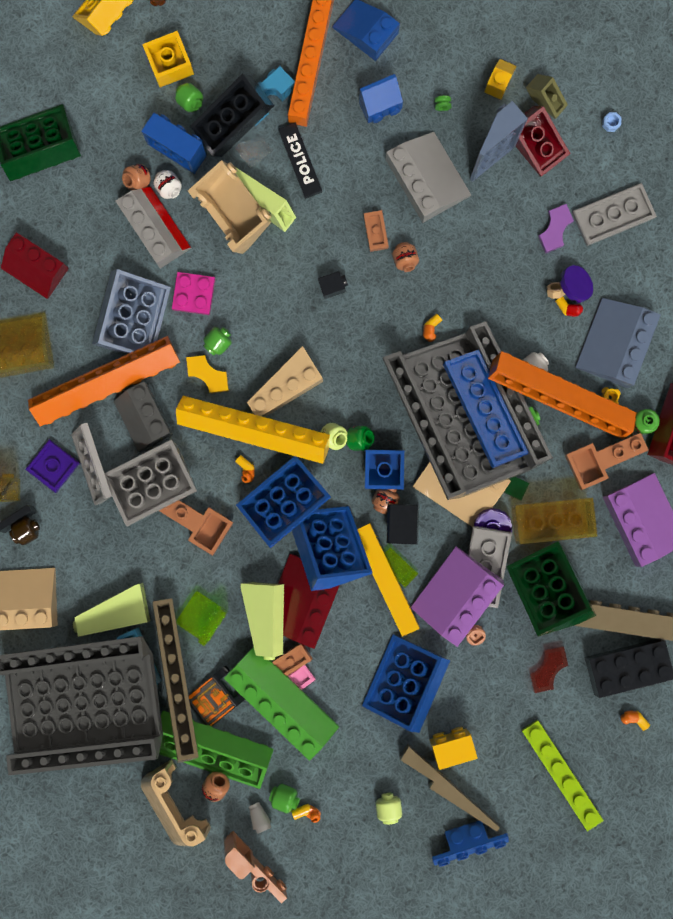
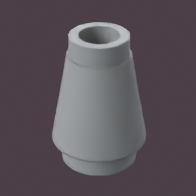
[249,802,271,834]

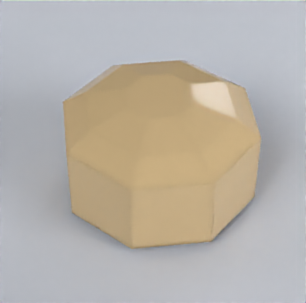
[547,282,565,299]

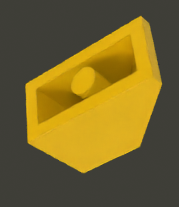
[484,59,517,100]

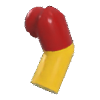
[555,297,583,317]

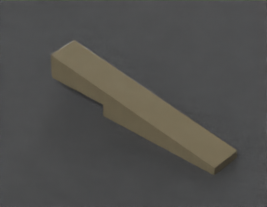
[400,744,500,831]

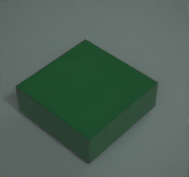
[503,477,529,501]

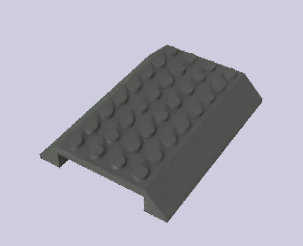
[382,321,553,500]
[0,636,163,775]

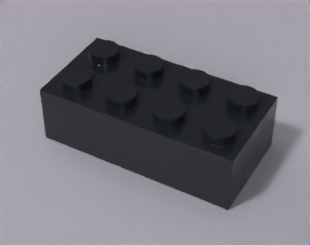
[190,73,274,157]
[584,639,673,698]

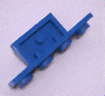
[432,820,509,867]

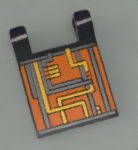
[188,666,246,726]

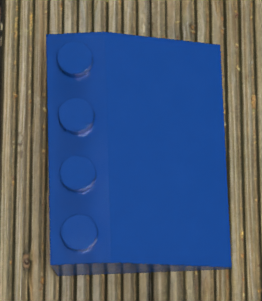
[236,456,331,548]
[292,506,372,591]
[362,635,450,733]

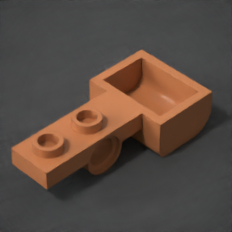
[565,433,648,490]
[159,500,234,556]
[224,831,287,904]

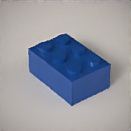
[141,113,207,174]

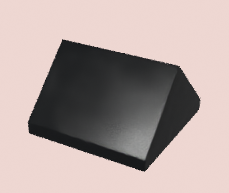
[386,504,419,545]

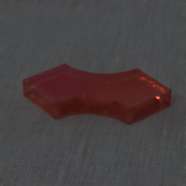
[529,646,568,693]

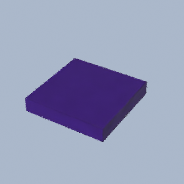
[25,439,80,493]

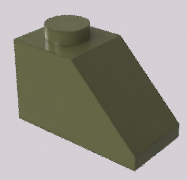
[526,74,568,119]

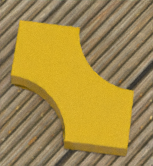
[186,355,229,393]

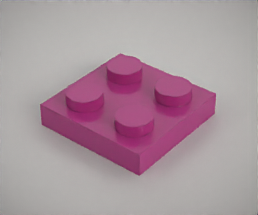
[172,272,215,315]

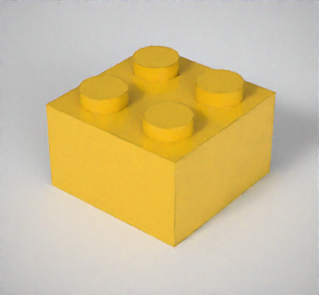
[142,31,194,87]
[429,727,478,770]

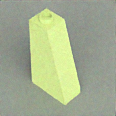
[235,167,296,232]
[241,582,284,660]
[73,583,150,637]

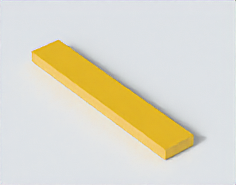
[357,523,420,637]

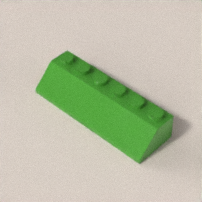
[224,647,339,761]
[159,711,274,789]

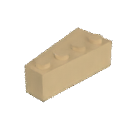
[247,346,323,417]

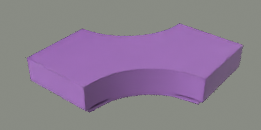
[538,204,574,254]

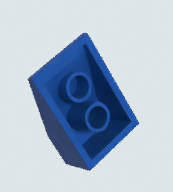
[332,0,400,61]

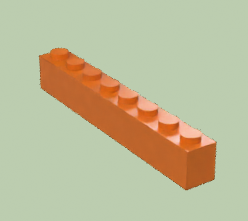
[288,0,334,127]
[28,336,180,427]
[488,351,637,439]

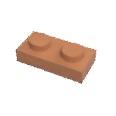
[363,210,389,252]
[272,644,313,676]

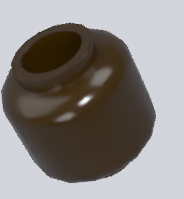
[9,517,40,545]

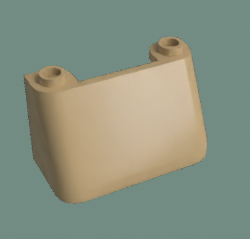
[188,160,271,254]
[141,759,211,846]

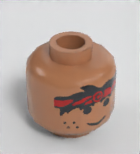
[122,163,151,190]
[392,242,419,272]
[371,489,400,514]
[201,772,230,802]

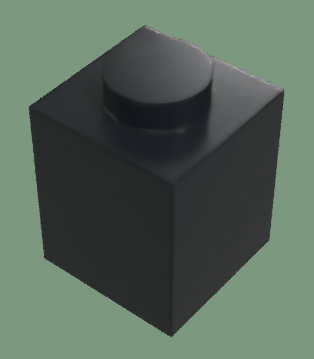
[318,271,348,299]

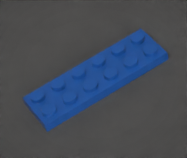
[443,350,529,468]

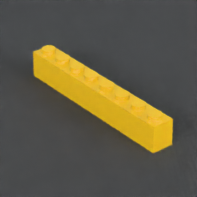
[176,396,330,464]

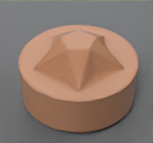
[465,625,486,645]

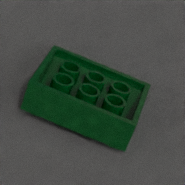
[0,104,81,182]
[506,541,597,637]

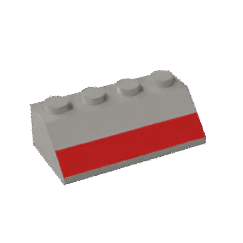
[116,187,192,269]

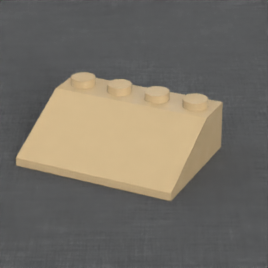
[413,461,511,527]
[0,568,58,630]

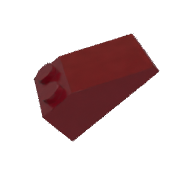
[515,106,570,177]

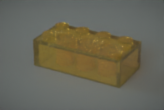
[512,498,597,544]

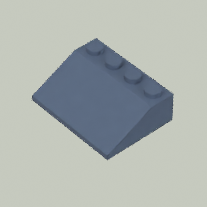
[470,101,528,182]
[92,269,171,354]
[575,298,661,388]

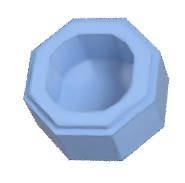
[602,112,621,132]

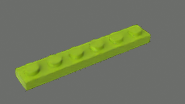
[521,720,604,832]

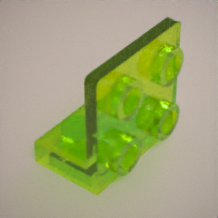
[176,591,229,646]

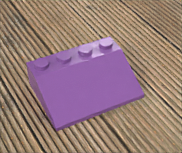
[603,473,673,567]
[411,546,504,647]

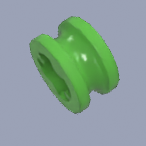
[435,95,452,111]

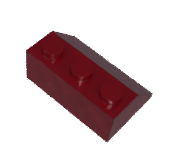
[1,232,69,299]

